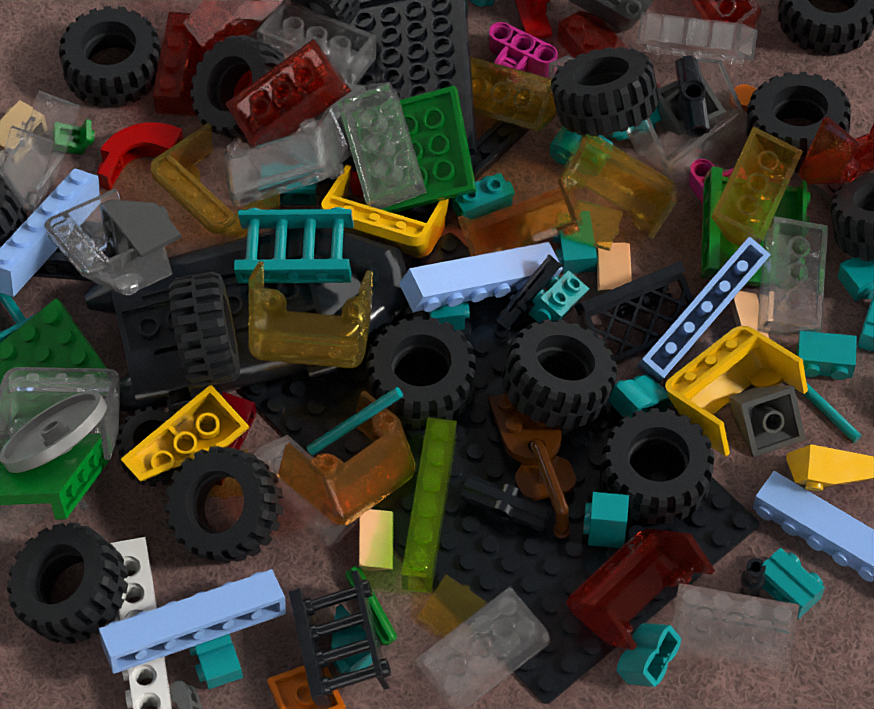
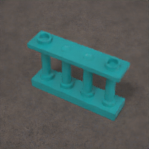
[234,207,354,283]

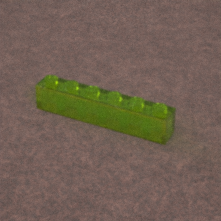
[401,417,456,593]

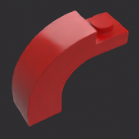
[97,122,184,191]

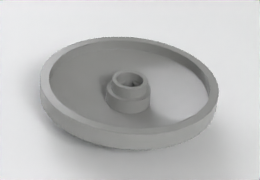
[0,390,107,473]

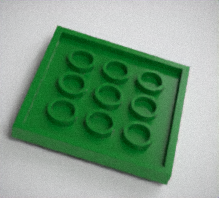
[351,86,477,213]
[0,298,117,436]

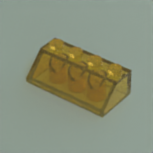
[471,57,557,132]
[711,126,803,246]

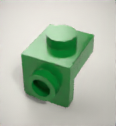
[52,119,95,154]

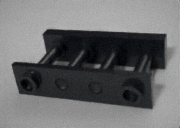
[289,570,392,709]

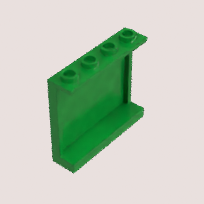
[701,167,810,291]
[0,433,111,520]

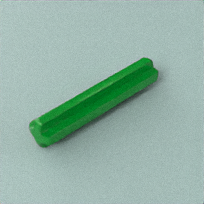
[345,566,397,645]

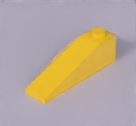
[121,385,249,482]
[786,445,874,491]

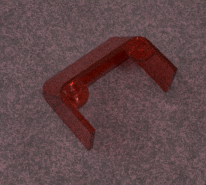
[799,116,874,185]
[566,529,715,650]

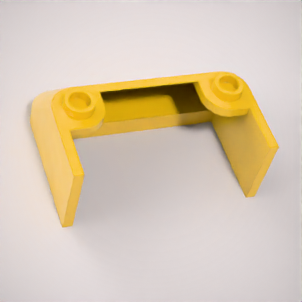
[321,165,449,258]
[665,326,808,457]

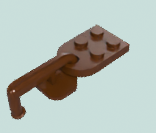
[488,393,576,538]

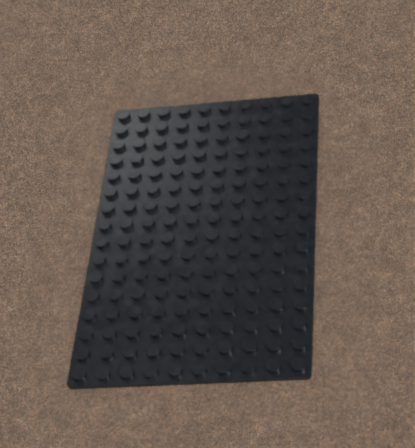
[241,233,759,704]

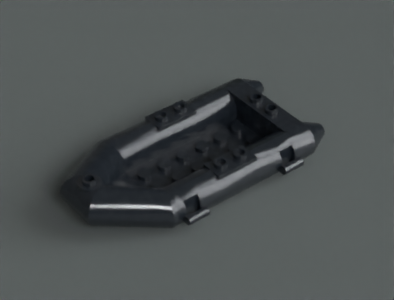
[84,228,410,413]

